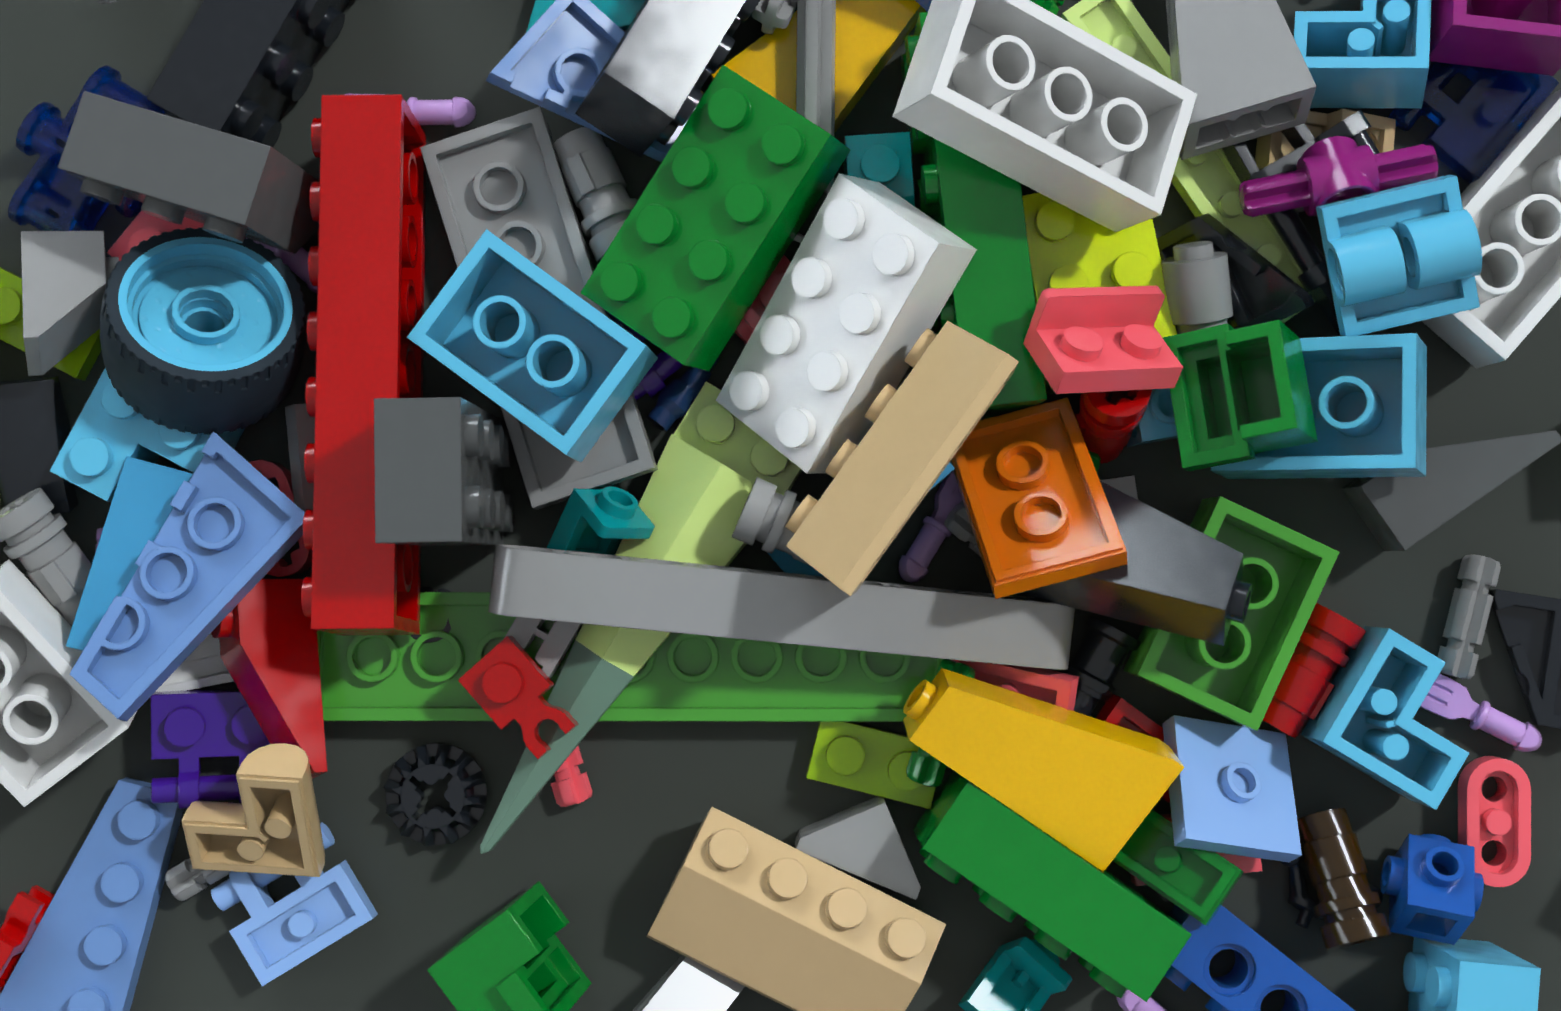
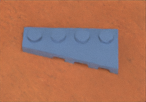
[70,431,305,722]
[0,777,184,1011]

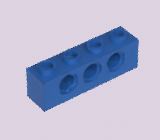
[1164,905,1355,1011]

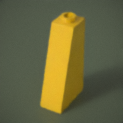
[711,0,926,132]
[903,668,1184,872]

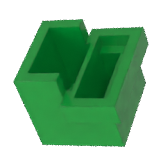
[1163,320,1318,471]
[427,881,592,1011]

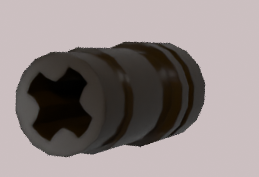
[1297,808,1391,950]

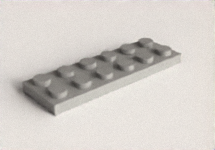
[420,106,658,510]

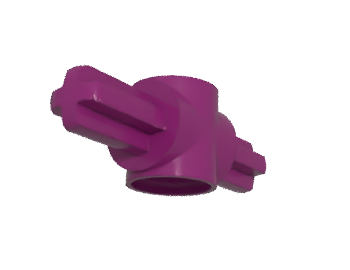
[1239,136,1438,217]

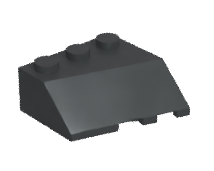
[58,91,320,254]

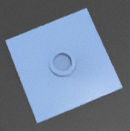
[1162,715,1302,862]

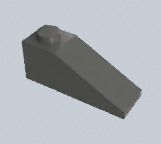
[1341,430,1561,551]

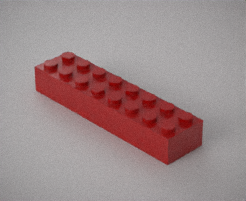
[301,94,426,636]

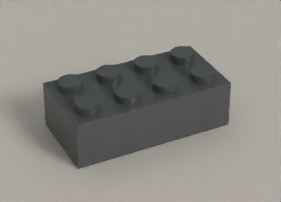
[374,397,515,546]

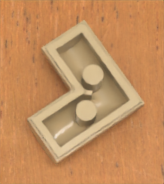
[181,743,325,877]

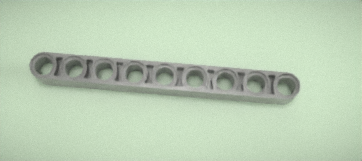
[488,544,1075,670]

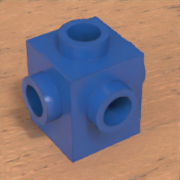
[1380,834,1484,945]

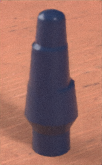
[647,355,720,432]

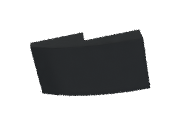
[0,376,78,514]

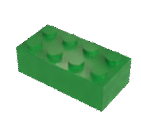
[581,65,851,371]
[913,770,1192,1002]

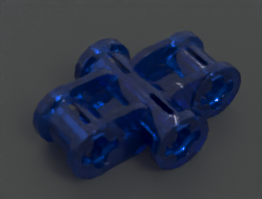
[8,65,166,231]

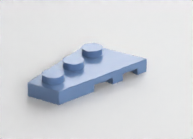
[486,0,700,162]

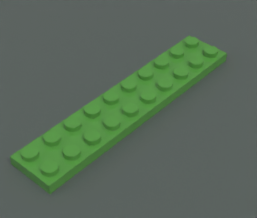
[317,592,943,722]

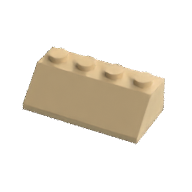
[785,321,1019,596]
[646,807,946,1011]

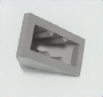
[795,796,921,900]

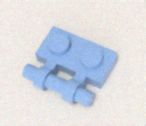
[211,822,378,986]

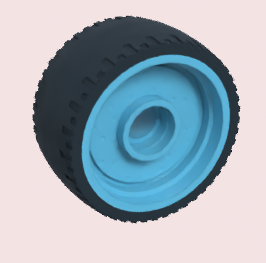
[100,227,307,435]

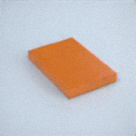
[950,397,1127,599]

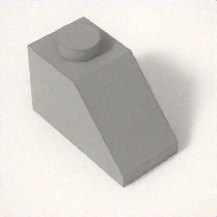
[21,231,119,376]

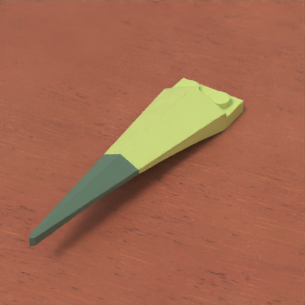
[480,381,802,854]

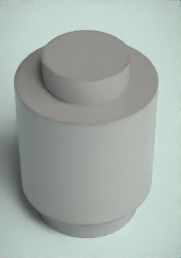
[1161,241,1233,334]

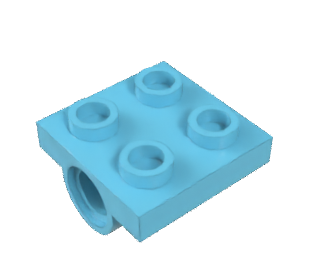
[1316,174,1482,336]

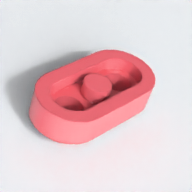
[1458,756,1531,887]

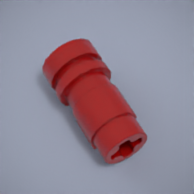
[1075,389,1152,463]
[1263,603,1366,739]

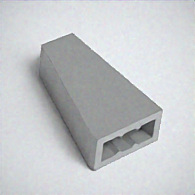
[1166,0,1316,160]

